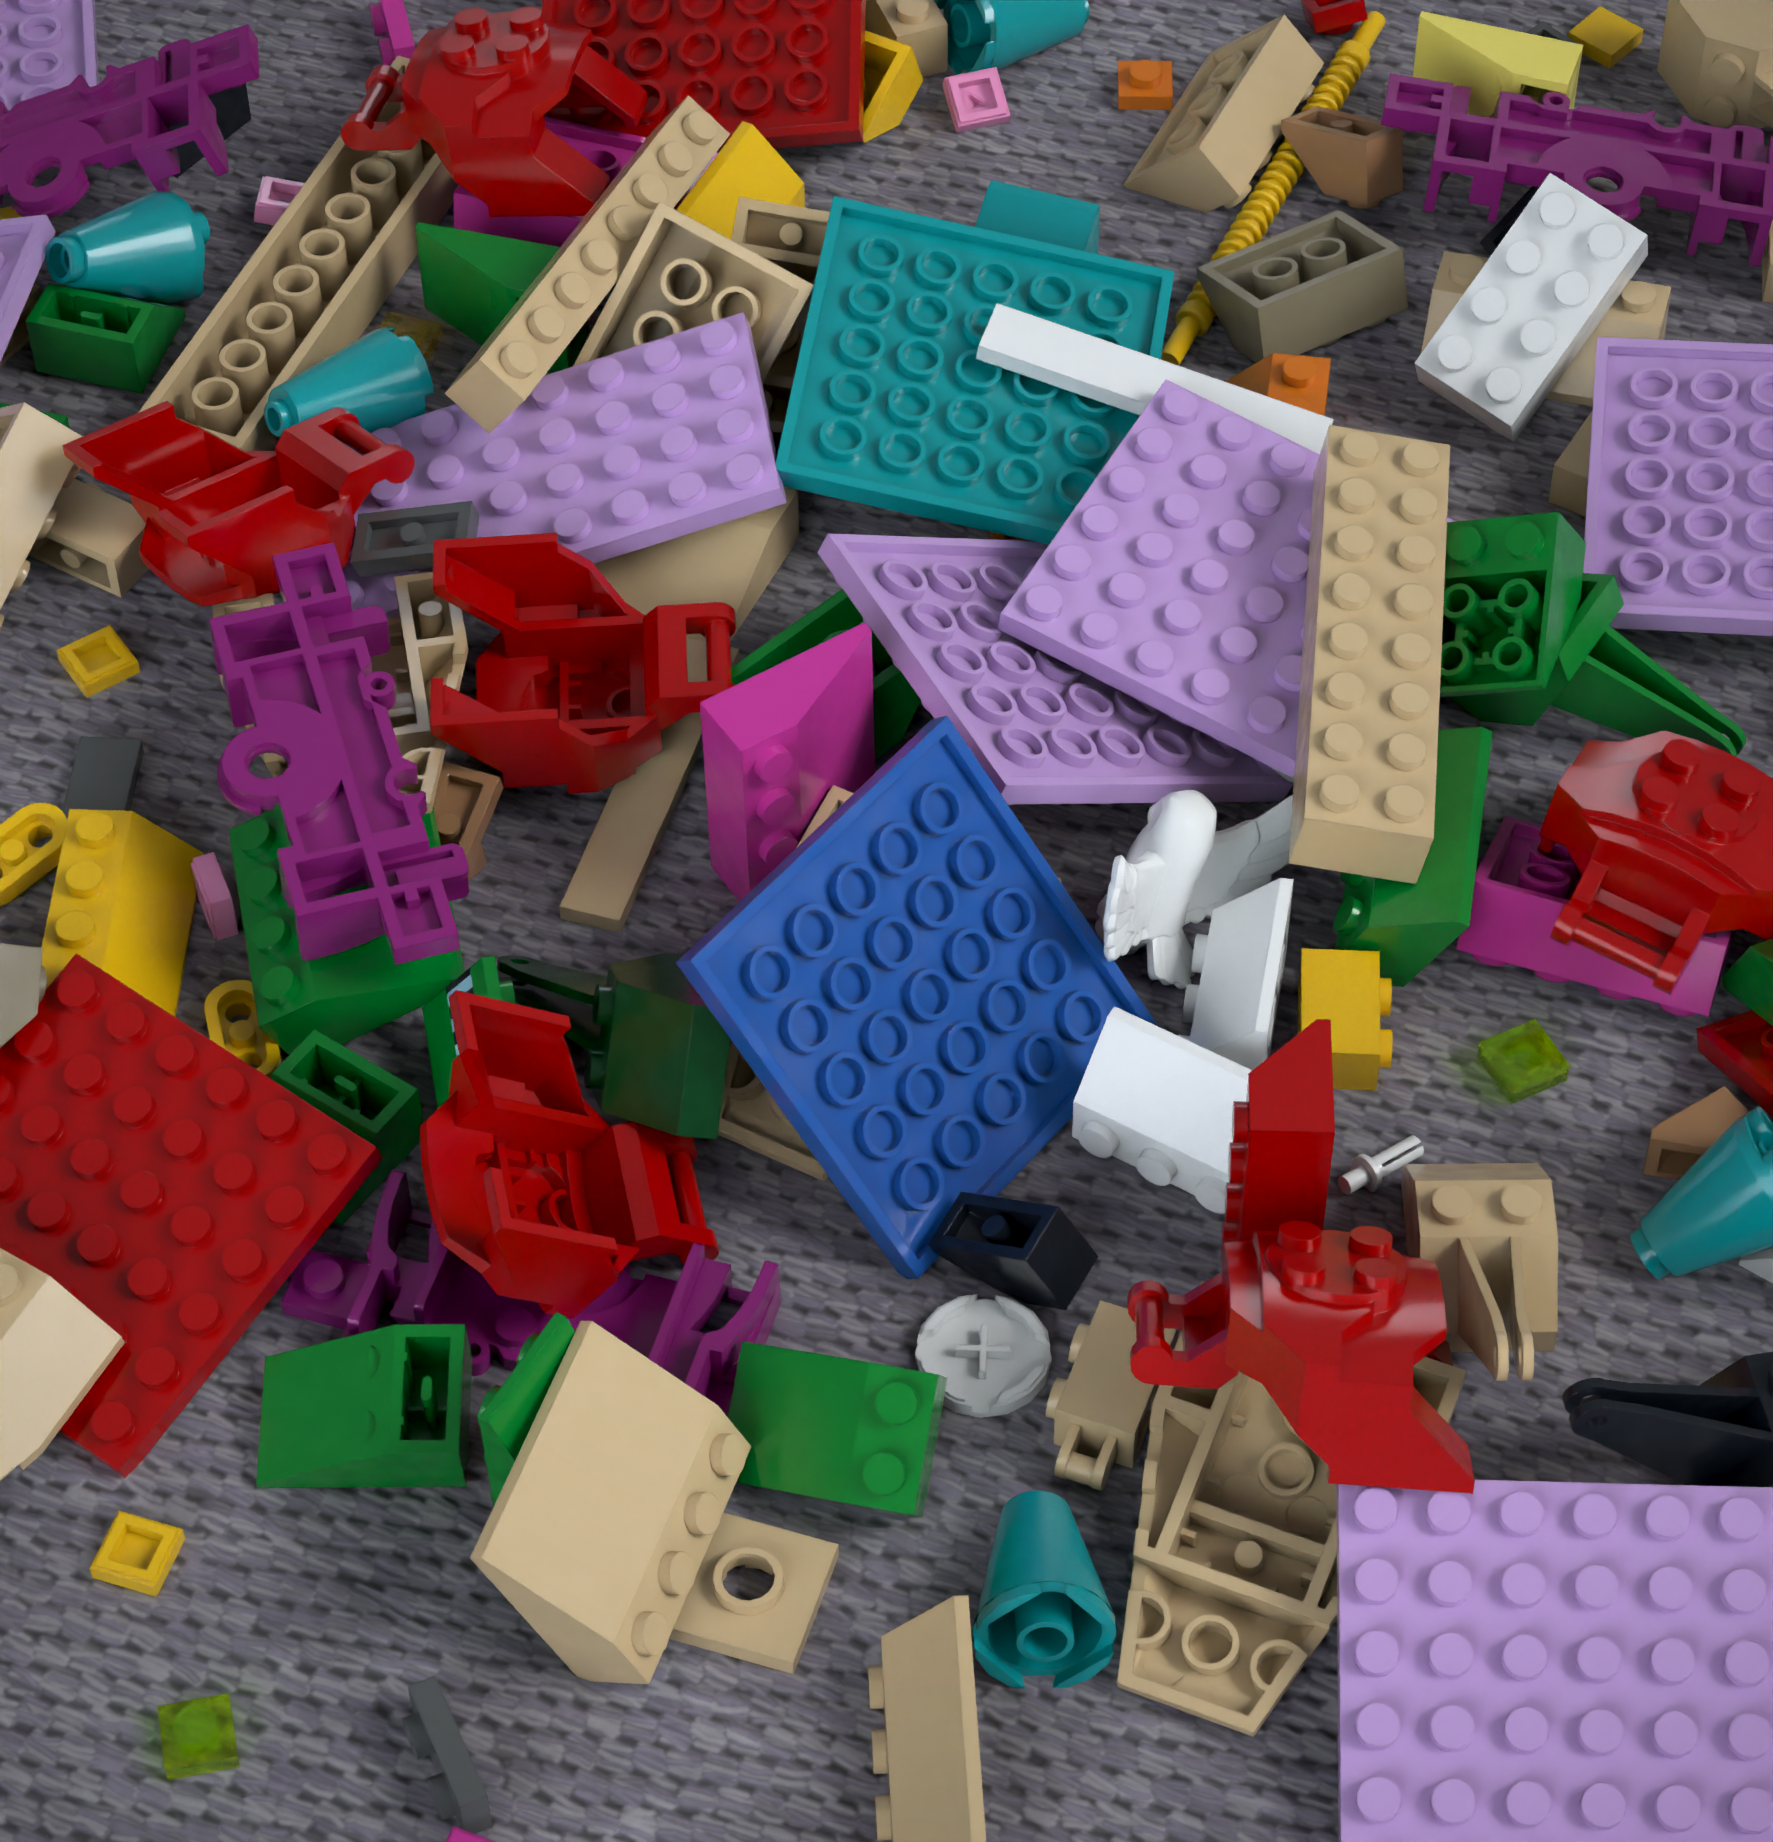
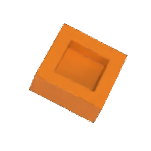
[1117,60,1173,110]

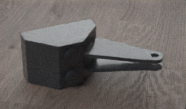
[1562,1351,1773,1487]

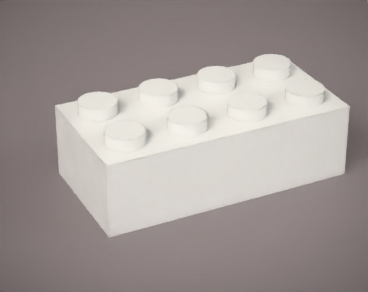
[1414,173,1648,442]

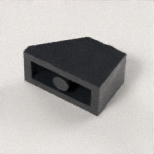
[928,1192,1099,1310]

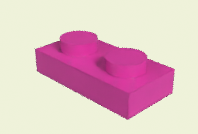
[369,0,415,66]

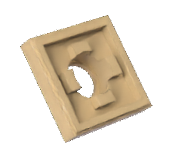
[669,1512,839,1674]

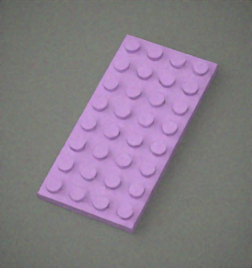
[342,312,787,618]

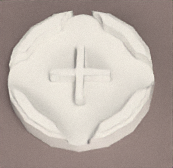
[915,1294,1052,1418]

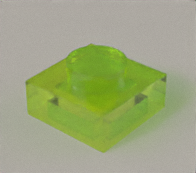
[1477,1019,1570,1104]
[157,1693,240,1781]

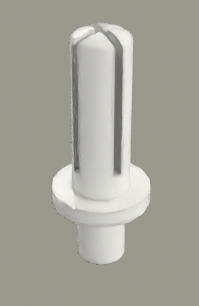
[1338,1135,1424,1195]

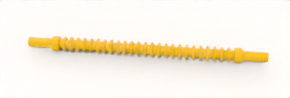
[1161,11,1386,366]

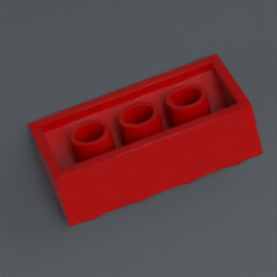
[1221,1019,1335,1261]

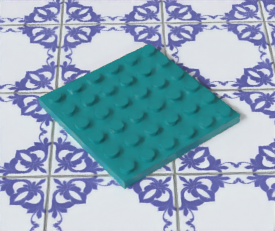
[775,196,1175,544]

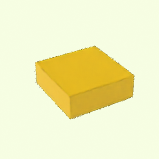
[1567,6,1644,69]
[56,625,140,698]
[89,1510,185,1597]

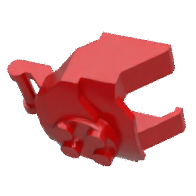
[341,6,648,217]
[62,401,415,607]
[430,533,736,794]
[1538,731,1773,995]
[420,990,719,1318]
[1127,1221,1475,1494]

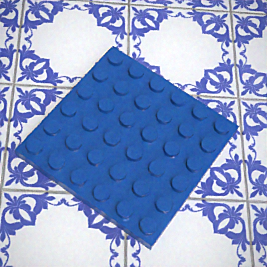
[676,716,1159,1279]

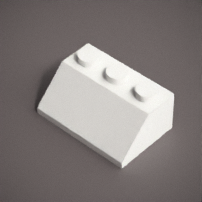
[1178,878,1294,1070]
[1072,1006,1252,1214]

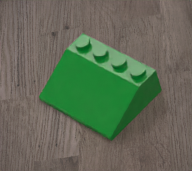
[229,805,465,1055]

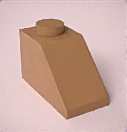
[1281,106,1403,209]

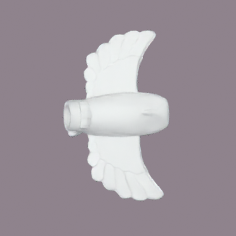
[1095,790,1293,989]

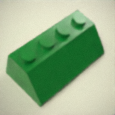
[1333,726,1493,987]

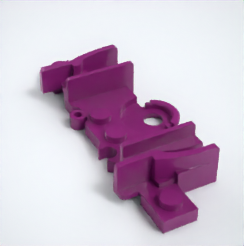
[0,24,259,218]
[1381,73,1773,267]
[209,542,469,965]
[281,1169,781,1417]

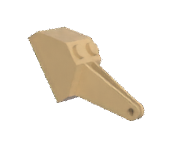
[1657,0,1773,128]
[1401,1163,1558,1381]

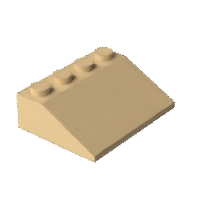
[573,201,814,385]
[594,487,799,641]
[470,1321,751,1684]

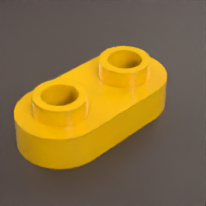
[0,803,67,907]
[204,980,282,1078]

